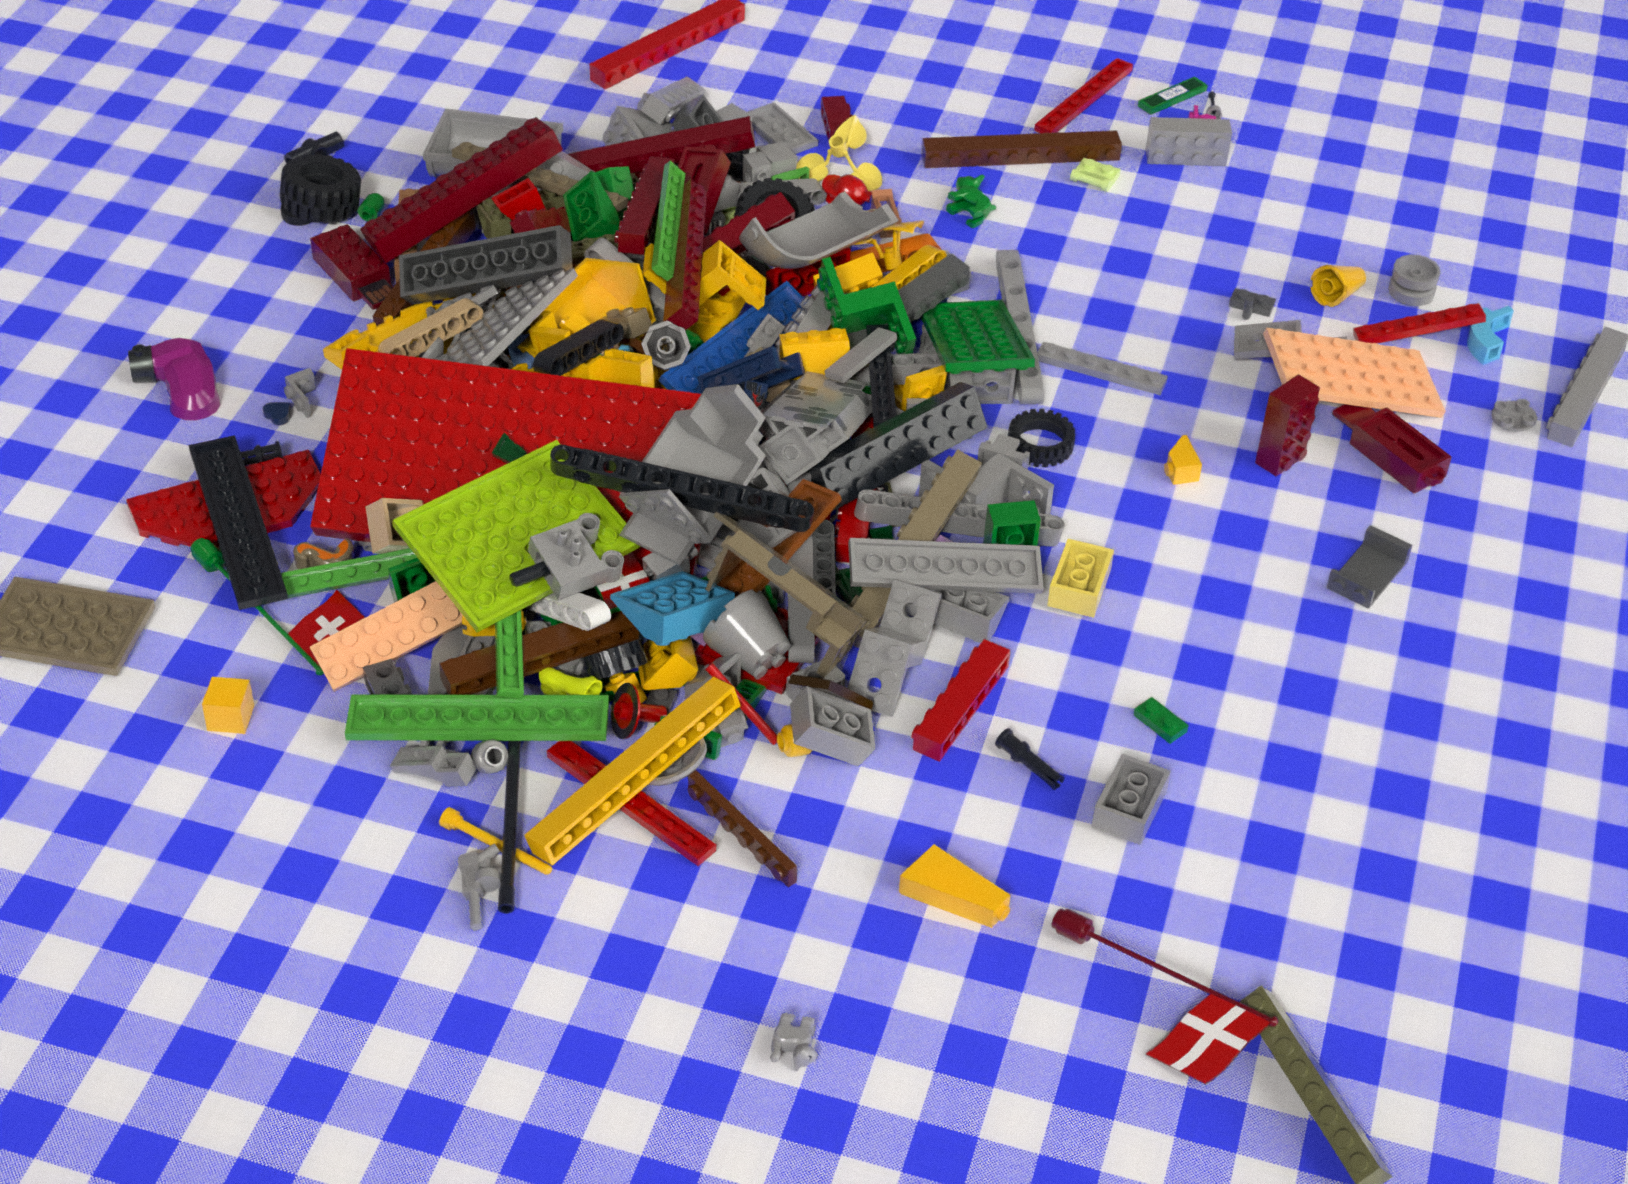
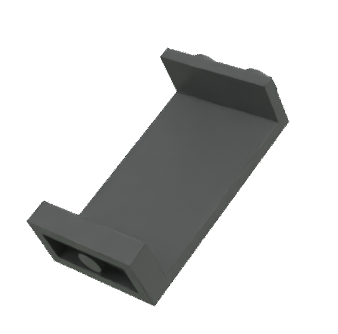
[1327,525,1413,609]

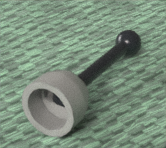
[1206,91,1222,119]

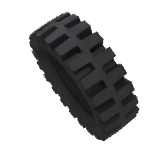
[1008,409,1075,467]

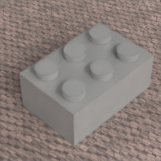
[790,686,876,766]
[1091,754,1171,845]

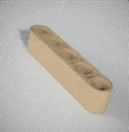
[378,298,483,357]

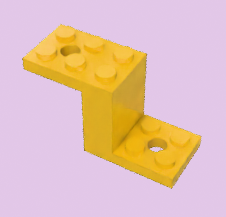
[642,240,766,310]

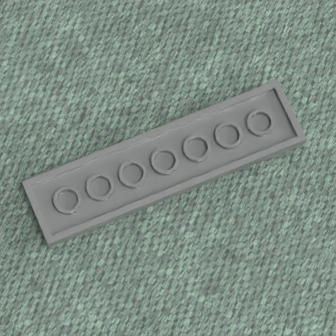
[848,538,1044,594]

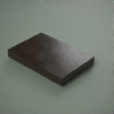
[788,674,874,711]

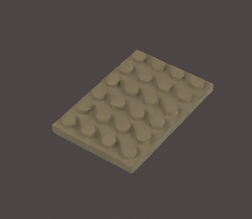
[0,577,155,676]

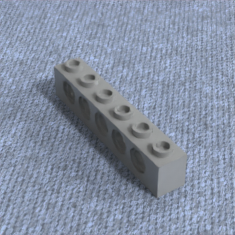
[641,76,706,125]

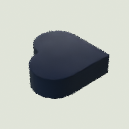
[263,402,291,425]

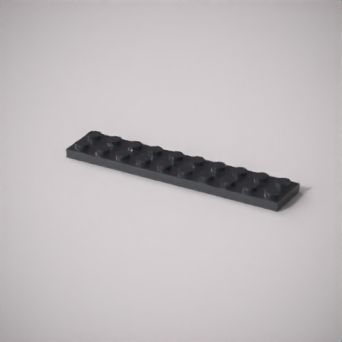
[188,435,288,610]

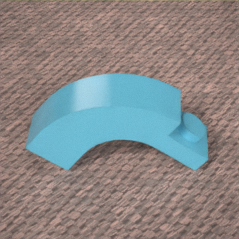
[1467,306,1514,365]

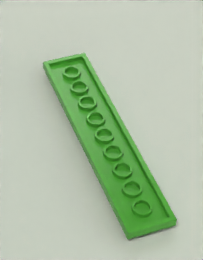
[345,695,609,741]

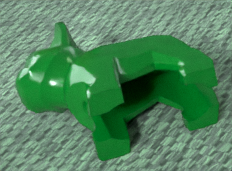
[946,174,996,228]

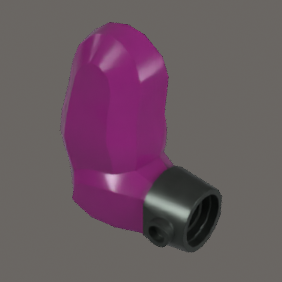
[128,338,220,420]

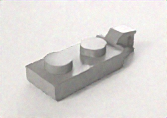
[744,314,785,357]

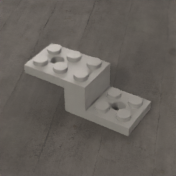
[1234,320,1347,359]

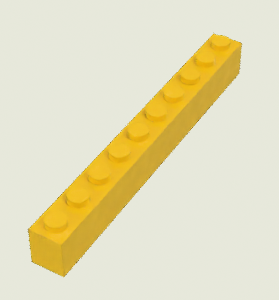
[524,677,741,866]

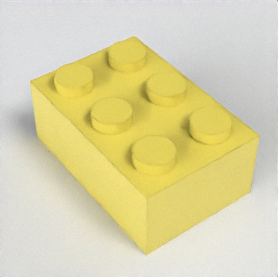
[1047,539,1114,618]

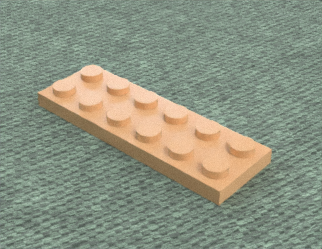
[310,581,463,692]

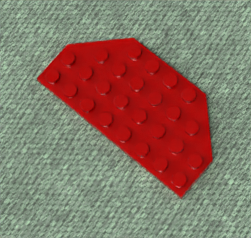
[126,450,321,548]

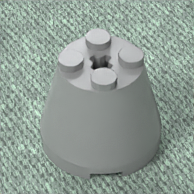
[703,589,791,679]

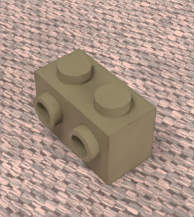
[601,307,652,339]

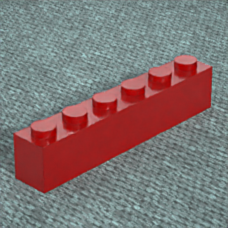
[911,639,1011,762]

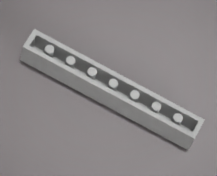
[1546,327,1628,448]

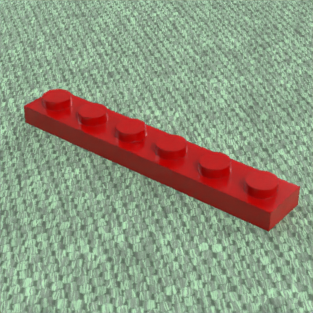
[1353,303,1486,344]

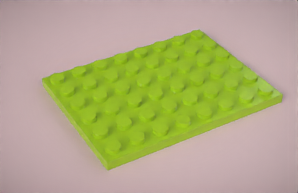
[392,440,641,632]

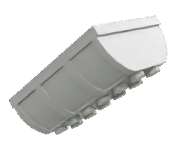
[423,108,563,183]

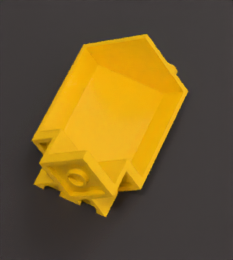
[517,258,656,358]

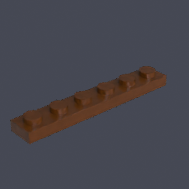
[687,770,797,888]

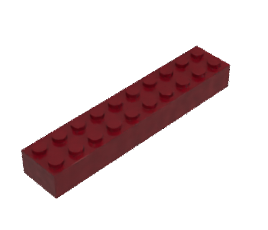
[360,117,563,263]

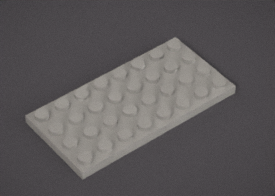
[436,268,578,366]

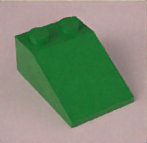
[563,171,620,242]
[388,557,436,603]

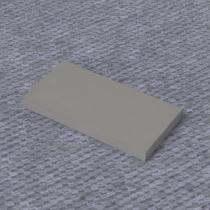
[747,102,818,154]

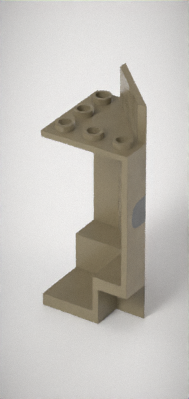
[706,512,871,678]

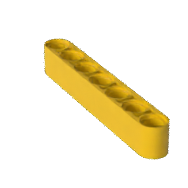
[827,245,947,330]

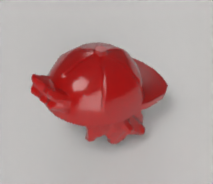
[822,174,872,205]

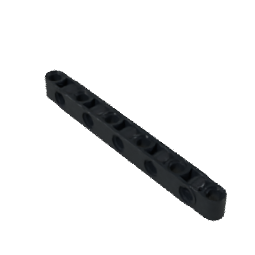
[550,445,814,532]

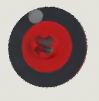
[611,683,667,739]

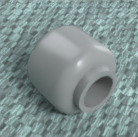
[471,740,508,774]

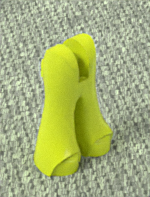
[539,667,602,695]

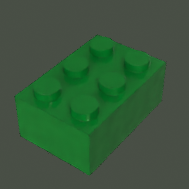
[983,500,1041,546]

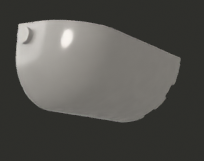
[739,191,899,269]

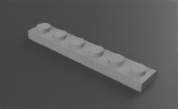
[1037,341,1168,396]

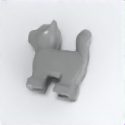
[770,1013,817,1072]

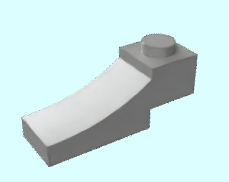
[390,746,477,787]

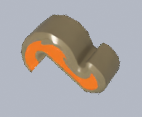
[293,538,355,569]

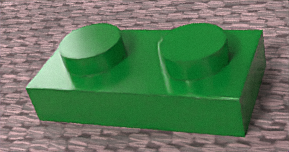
[1133,697,1189,744]

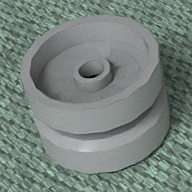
[1388,254,1441,306]

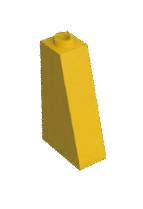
[899,844,1011,928]

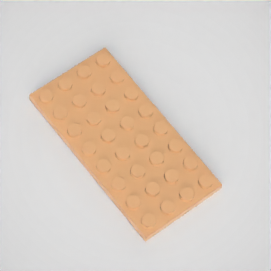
[1263,328,1446,418]

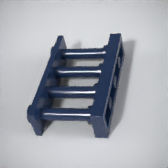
[697,346,805,394]

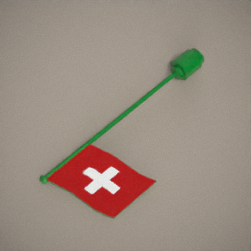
[190,538,365,676]

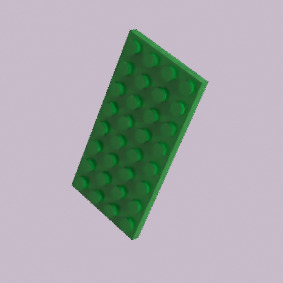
[921,300,1035,374]

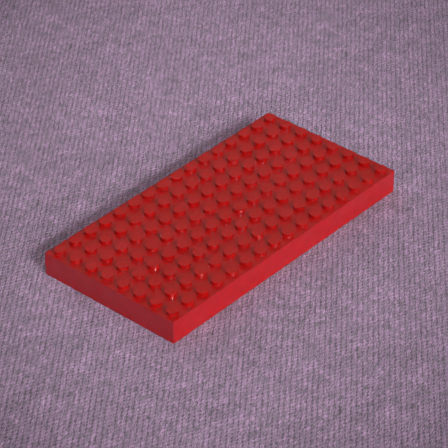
[310,348,701,576]

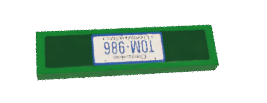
[1138,76,1208,115]

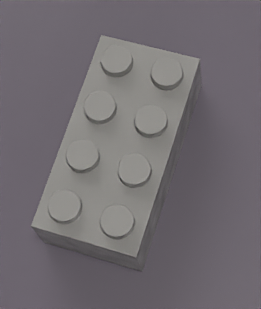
[1145,117,1232,166]
[775,285,845,359]

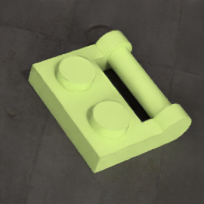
[1070,158,1121,192]

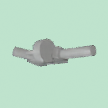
[458,844,501,931]

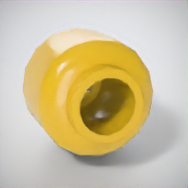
[777,724,812,757]

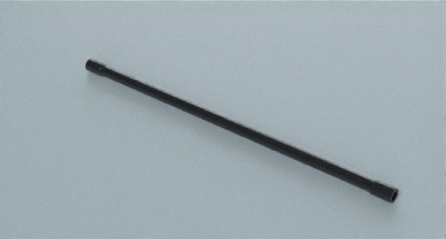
[498,608,528,914]

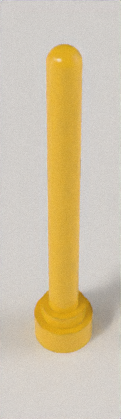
[439,807,552,875]

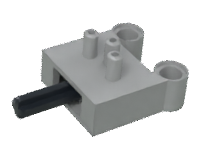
[509,513,624,600]

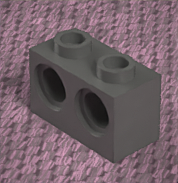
[363,659,412,695]

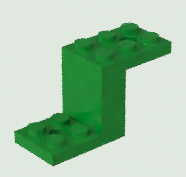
[817,257,916,354]

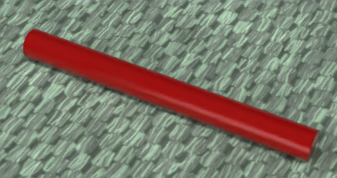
[705,663,777,745]

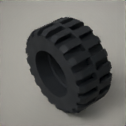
[279,154,361,223]
[734,178,815,219]

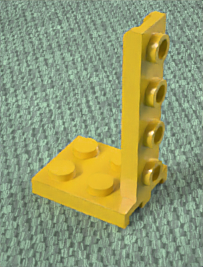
[894,365,947,411]

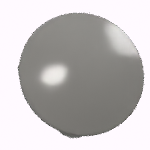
[1492,399,1537,432]

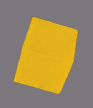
[202,677,254,734]

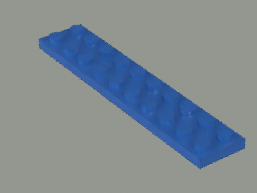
[658,281,803,394]

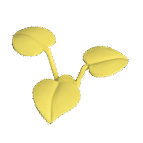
[796,115,882,191]

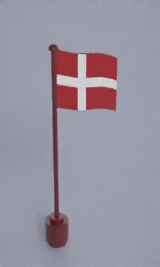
[1052,908,1278,1085]

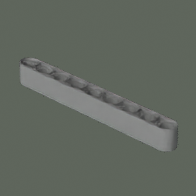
[854,490,1065,547]

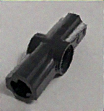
[284,131,344,163]

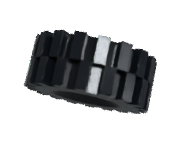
[581,638,648,680]

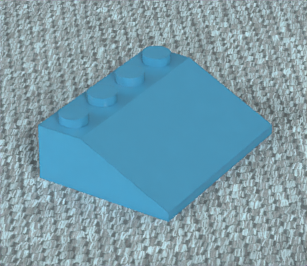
[610,571,735,646]

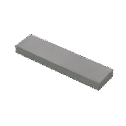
[825,327,897,383]

